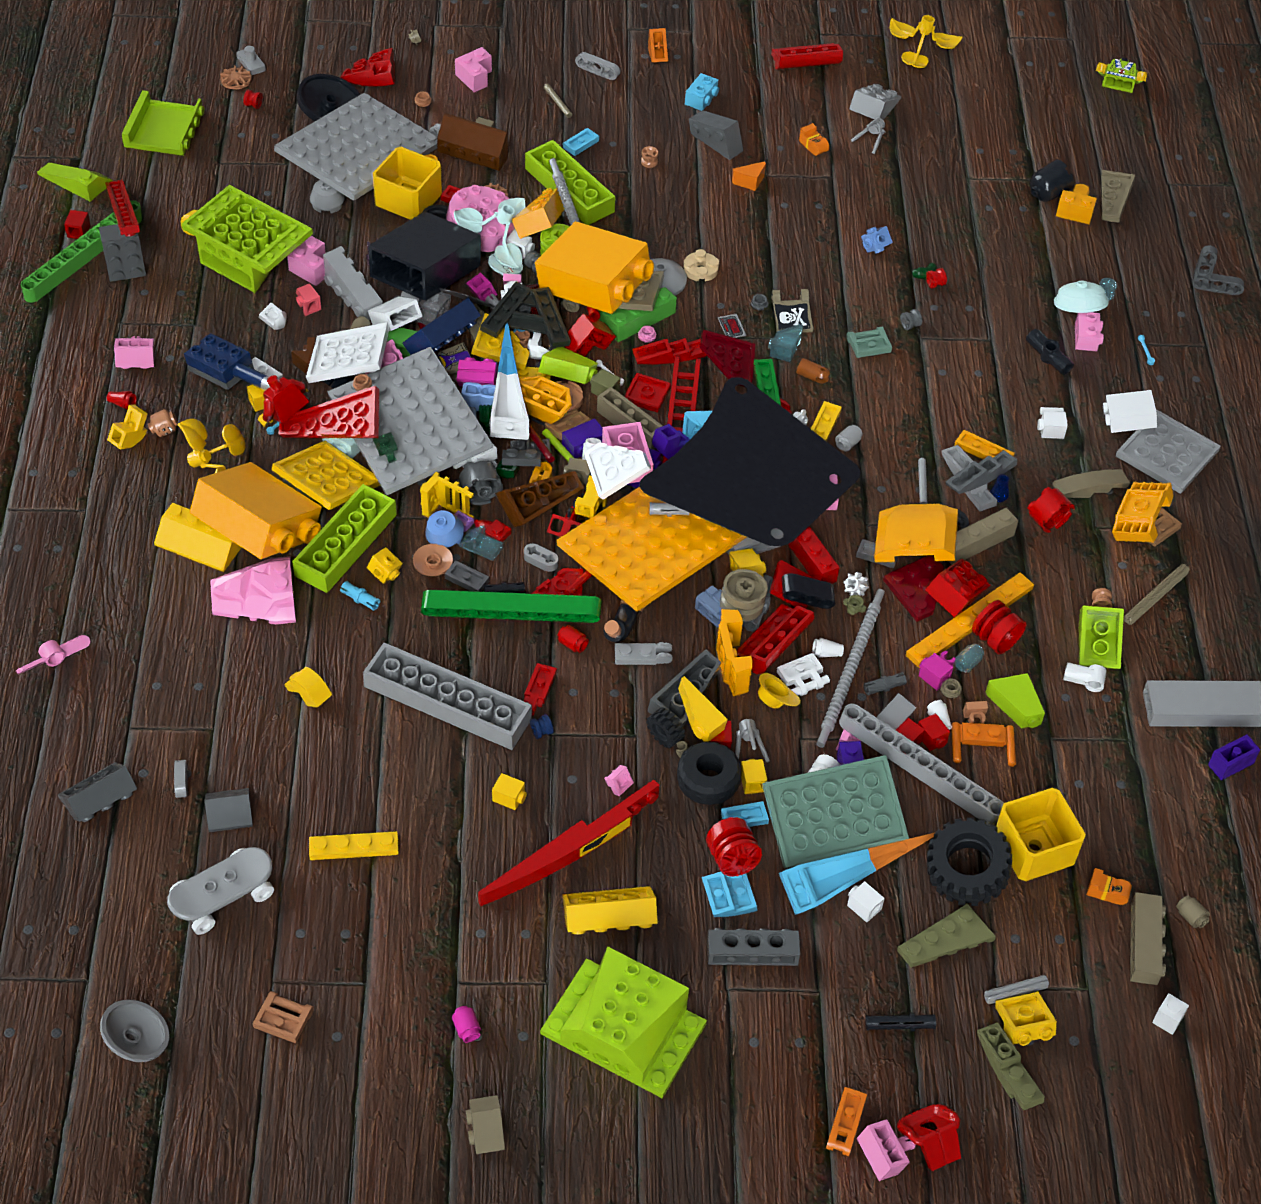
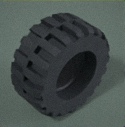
[927,817,1012,906]

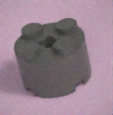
[459,461,503,505]

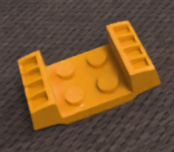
[1112,482,1173,543]
[716,609,752,696]

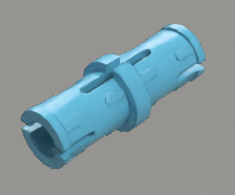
[340,581,380,611]

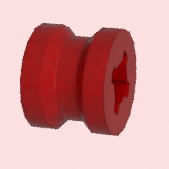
[243,89,263,109]
[926,268,947,289]

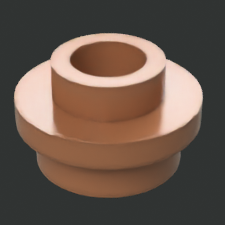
[415,92,431,107]
[353,374,372,391]

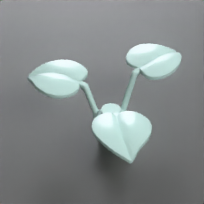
[454,198,525,269]

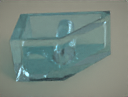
[768,324,803,362]

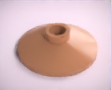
[413,544,453,576]

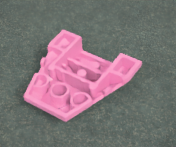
[211,556,296,624]

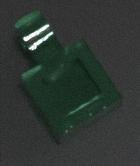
[373,432,398,463]

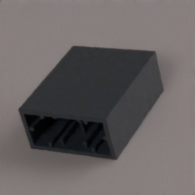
[369,211,481,301]

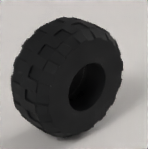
[677,742,741,805]

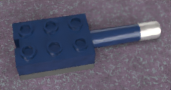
[184,333,270,391]

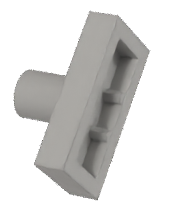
[236,46,266,76]

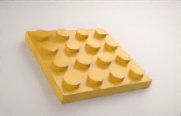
[272,441,380,510]

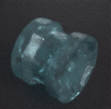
[1099,278,1117,300]

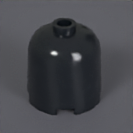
[1030,159,1074,202]

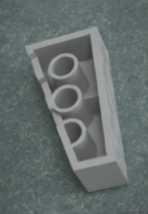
[323,246,383,320]

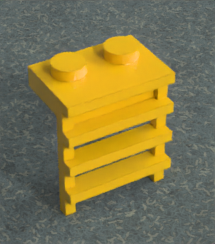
[420,472,474,518]

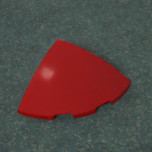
[341,48,395,86]

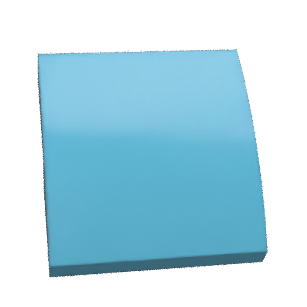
[702,872,758,917]

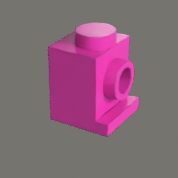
[466,272,498,302]

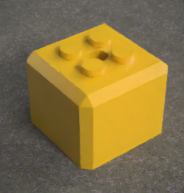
[372,147,442,220]
[996,788,1086,881]

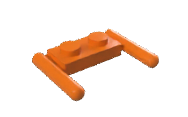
[951,722,1016,767]

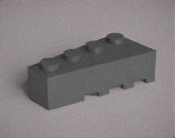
[647,649,721,729]

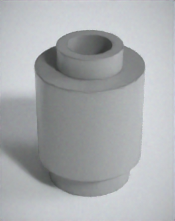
[835,425,863,451]

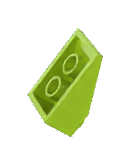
[1079,606,1124,669]

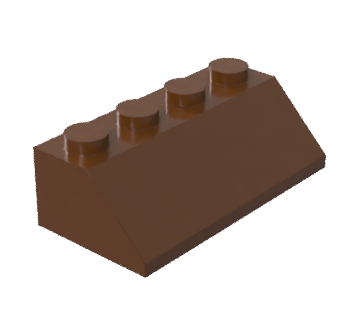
[437,113,508,171]

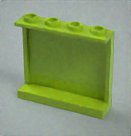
[122,90,205,156]

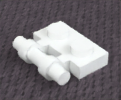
[777,653,830,696]

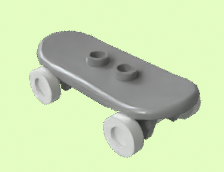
[167,847,274,935]

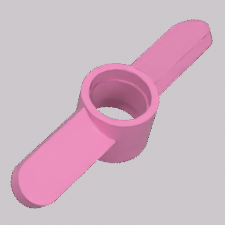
[16,635,90,674]

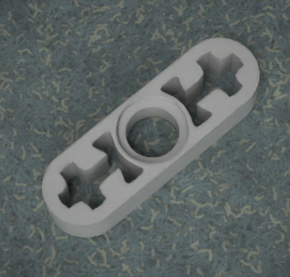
[575,52,620,80]

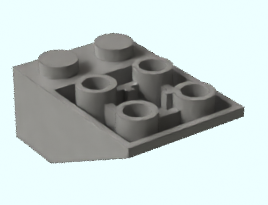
[849,84,902,119]

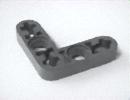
[1192,246,1244,295]

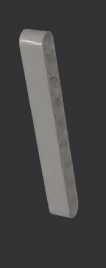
[839,704,1004,826]

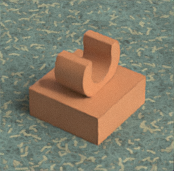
[963,701,988,724]

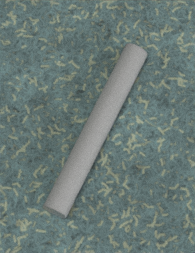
[918,458,927,504]

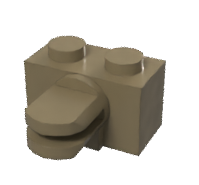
[465,1095,505,1154]

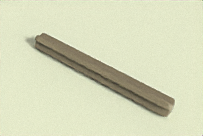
[1123,564,1190,625]

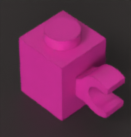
[919,651,956,690]

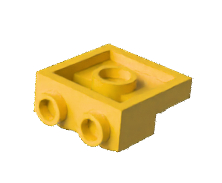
[995,992,1057,1046]

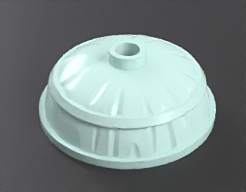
[1054,281,1109,313]

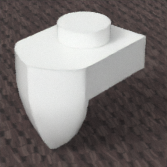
[259,303,287,330]
[528,332,549,360]

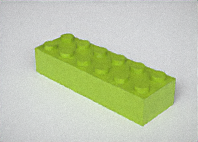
[525,140,615,225]
[292,484,397,593]

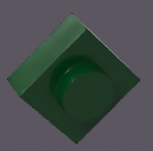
[496,460,520,478]

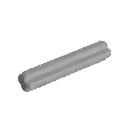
[984,975,1049,1004]

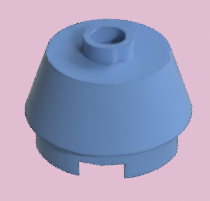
[425,510,464,548]

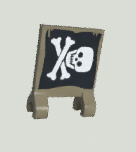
[771,289,813,333]

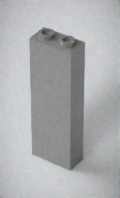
[1143,681,1261,727]

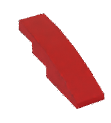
[632,338,707,365]

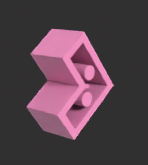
[455,47,492,92]
[287,236,326,286]

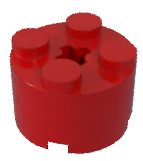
[1027,487,1075,533]

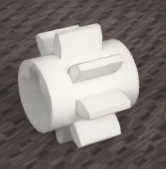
[843,572,869,596]

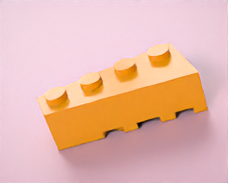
[511,188,565,239]

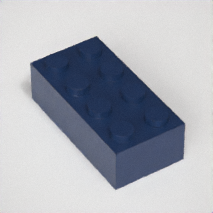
[402,297,481,355]

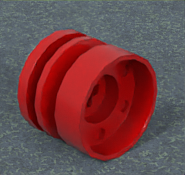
[971,600,1027,655]
[706,817,762,877]

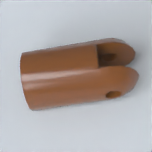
[796,358,830,384]

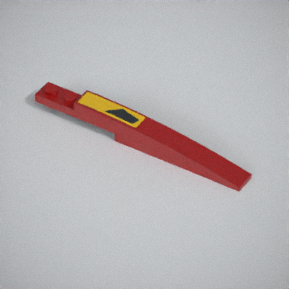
[478,780,659,906]

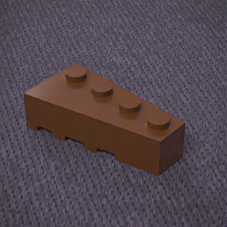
[495,471,584,527]

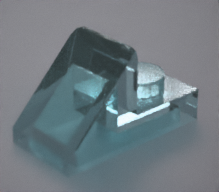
[459,526,503,561]

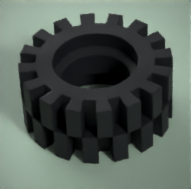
[646,707,685,748]

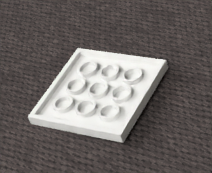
[306,322,390,383]

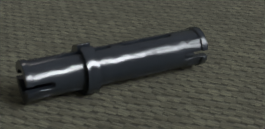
[865,1013,936,1031]

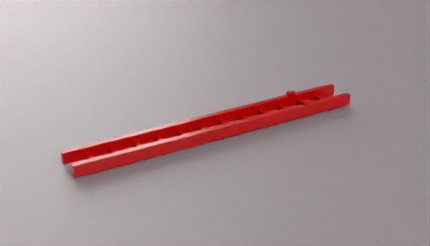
[663,357,701,463]

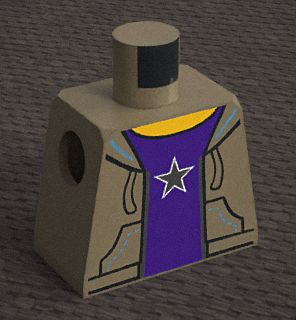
[437,342,471,383]

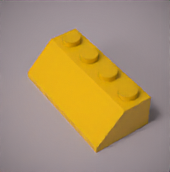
[154,503,242,572]
[562,886,658,934]

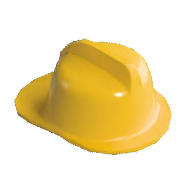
[758,673,801,709]

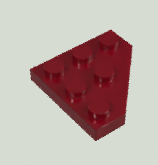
[700,329,756,387]
[883,555,944,622]

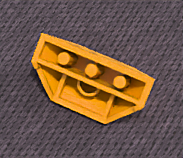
[519,376,572,424]

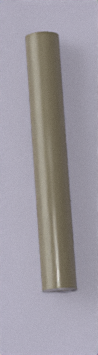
[544,84,572,118]

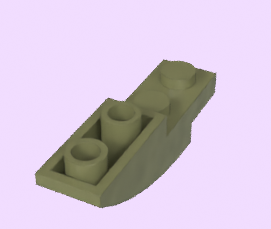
[977,1022,1045,1111]

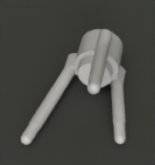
[851,117,885,154]
[735,719,770,763]

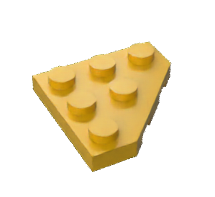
[471,313,530,370]

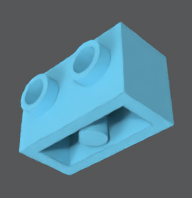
[685,73,719,111]

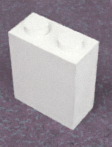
[367,297,423,331]
[1103,390,1157,433]

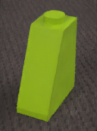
[538,347,598,384]
[985,673,1045,728]

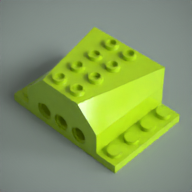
[182,185,313,293]
[540,946,707,1099]

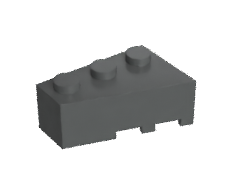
[689,110,743,160]

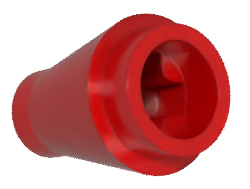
[107,391,137,410]

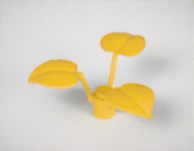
[889,15,962,68]
[178,419,245,473]

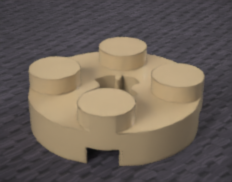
[684,249,719,281]

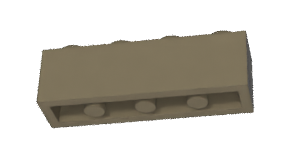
[597,387,663,450]
[948,508,1018,565]
[1130,892,1166,985]

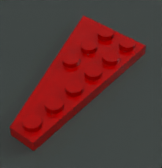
[279,386,379,438]

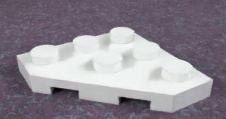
[584,443,651,499]

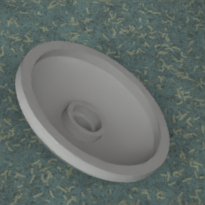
[650,258,687,296]
[100,1000,169,1062]

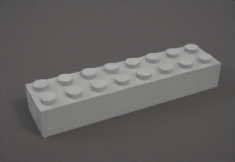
[363,643,532,750]

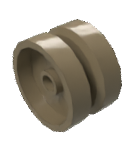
[720,569,768,621]

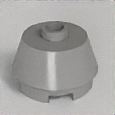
[310,180,345,213]

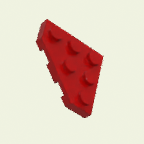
[531,568,583,596]

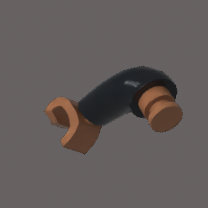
[603,600,645,642]

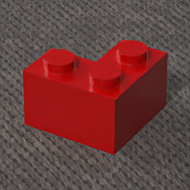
[565,314,616,357]

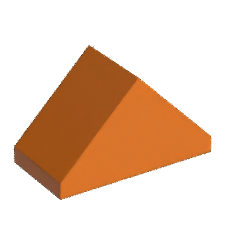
[648,28,668,63]
[732,161,766,191]

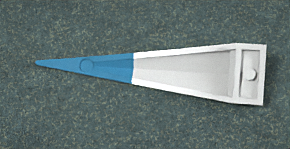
[489,324,529,440]

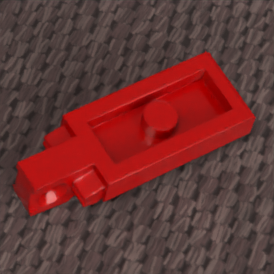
[524,663,557,716]

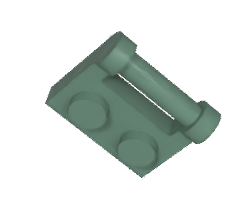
[847,327,892,358]

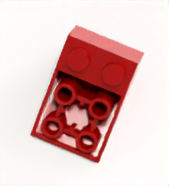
[925,559,991,617]

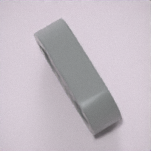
[524,544,558,572]
[174,760,188,798]

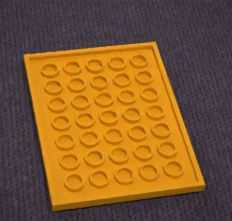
[557,487,747,611]

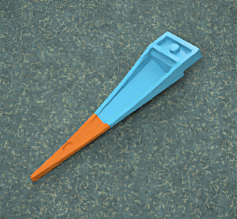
[779,833,935,915]

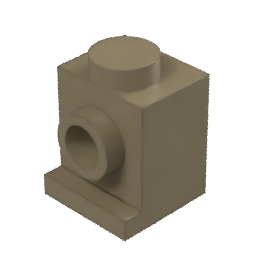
[563,458,590,487]

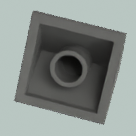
[205,788,253,832]

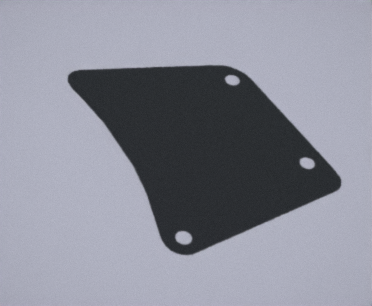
[640,377,861,546]

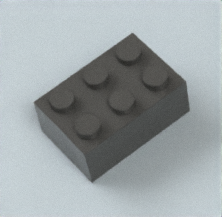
[99,224,146,282]

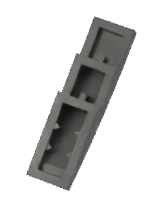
[946,450,1017,494]

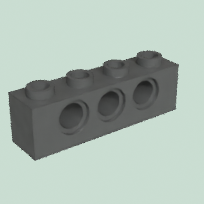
[707,928,800,966]

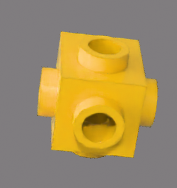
[367,547,403,584]

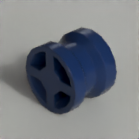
[530,714,554,739]

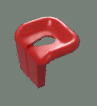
[897,1104,961,1171]

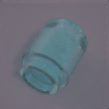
[955,644,984,673]

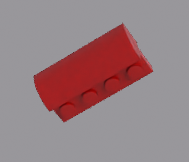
[771,43,843,69]
[736,604,814,674]

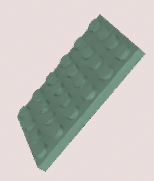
[762,755,909,869]

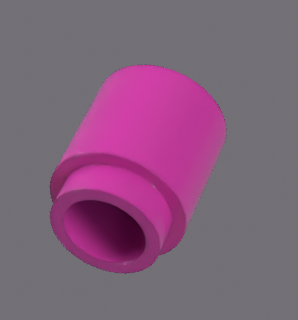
[452,1006,481,1043]

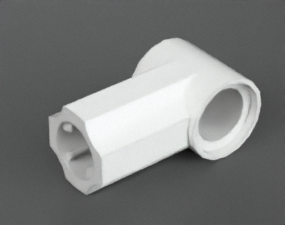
[1063,662,1106,692]

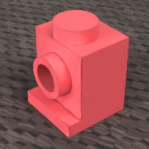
[296,283,321,316]

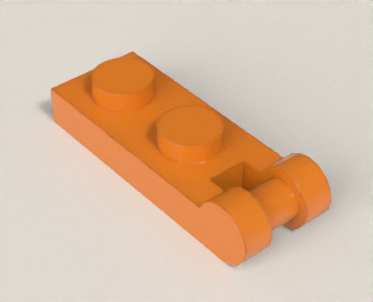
[826,1087,867,1156]

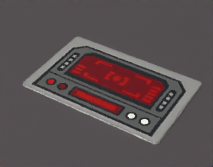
[718,314,746,338]

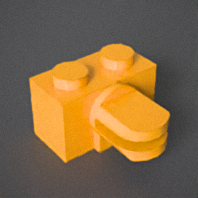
[1056,184,1097,224]

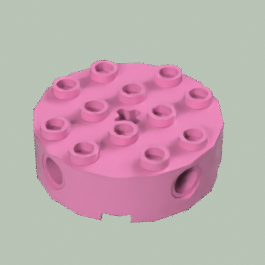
[446,185,515,252]

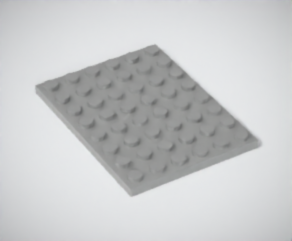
[274,93,437,201]
[328,347,493,496]

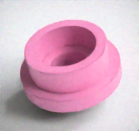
[638,326,656,342]

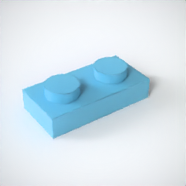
[563,128,599,156]
[721,801,769,827]

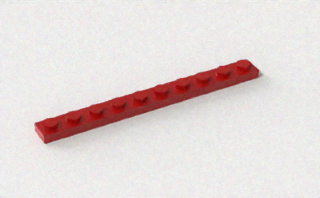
[105,180,140,236]

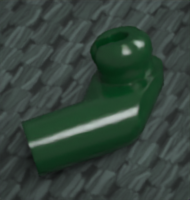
[912,263,937,280]

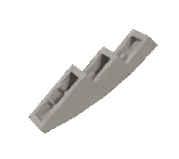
[942,445,997,511]

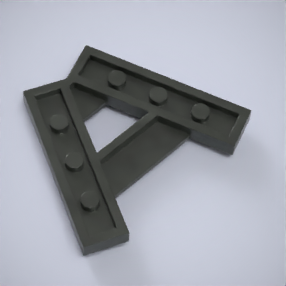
[480,282,571,348]

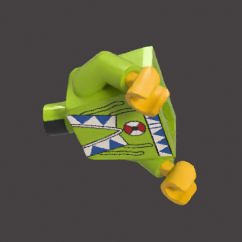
[1096,58,1147,93]

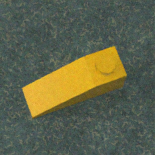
[678,676,728,742]

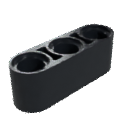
[782,573,835,609]

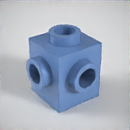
[861,226,893,254]

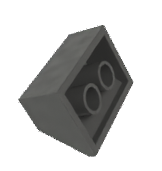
[57,762,137,822]

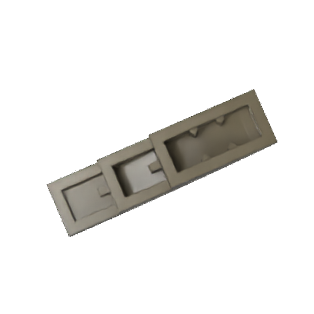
[1052,469,1130,498]

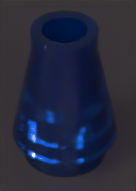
[990,474,1009,502]

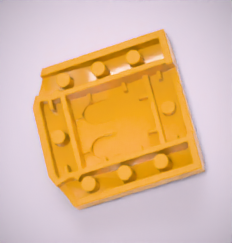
[874,504,958,562]

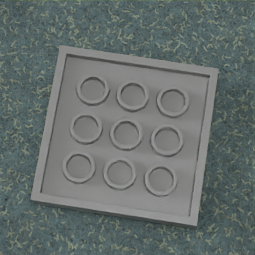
[1116,409,1221,494]

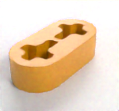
[529,462,552,483]

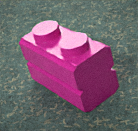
[457,357,498,386]

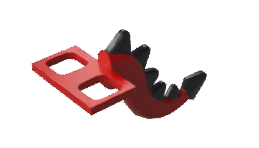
[547,472,592,537]

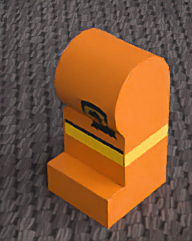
[799,123,829,156]
[1086,868,1132,905]

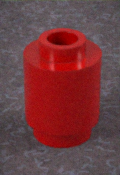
[558,625,589,653]

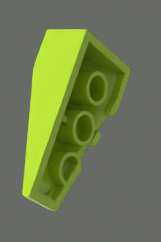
[37,163,113,201]

